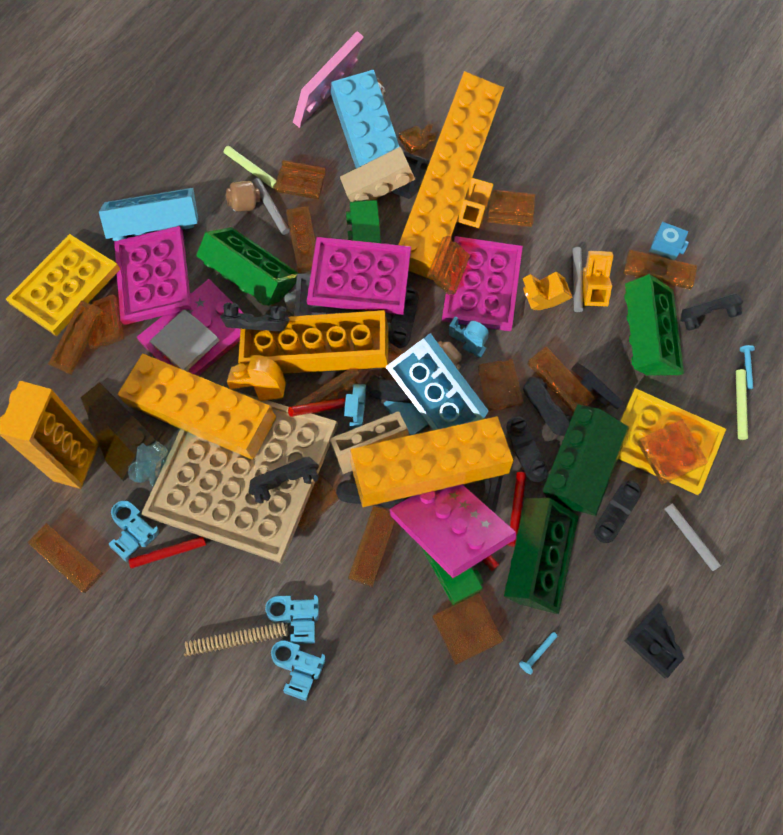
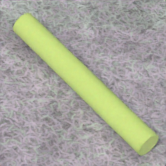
[224,146,279,189]
[736,369,748,440]

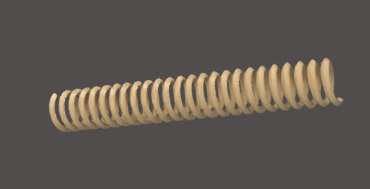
[183,622,288,657]

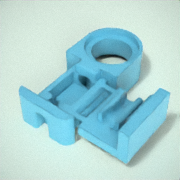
[449,317,489,358]
[344,384,366,430]
[109,501,159,562]
[265,595,319,644]
[271,641,325,701]

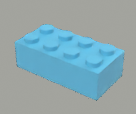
[330,70,399,168]

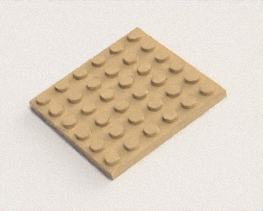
[141,390,338,564]

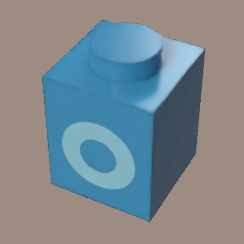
[649,222,689,261]

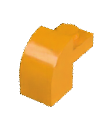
[457,178,494,228]
[582,251,613,307]
[522,272,573,310]
[227,355,286,401]

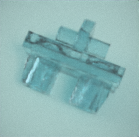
[128,441,168,486]

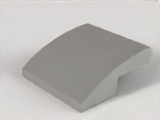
[149,310,220,371]

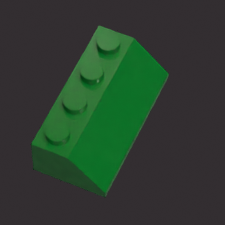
[196,227,299,306]
[624,274,684,376]

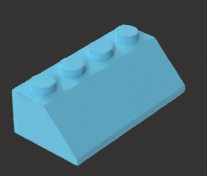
[99,188,198,241]
[386,333,488,430]

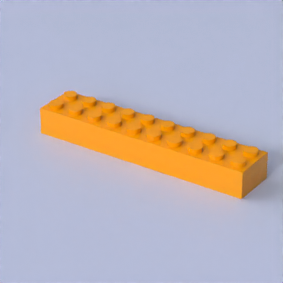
[398,71,504,280]

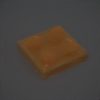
[637,419,708,485]
[432,594,503,665]

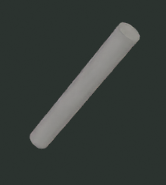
[252,178,290,235]
[572,247,583,312]
[665,503,721,571]

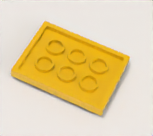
[6,234,120,336]
[618,388,726,495]

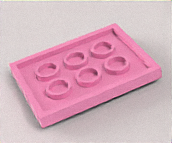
[293,31,364,128]

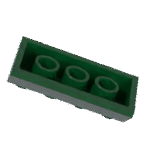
[543,404,629,516]
[504,498,579,614]

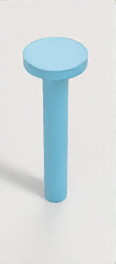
[740,345,755,389]
[519,632,558,675]

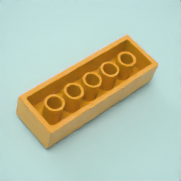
[238,310,388,373]
[117,353,276,460]
[0,381,99,489]
[350,416,513,507]

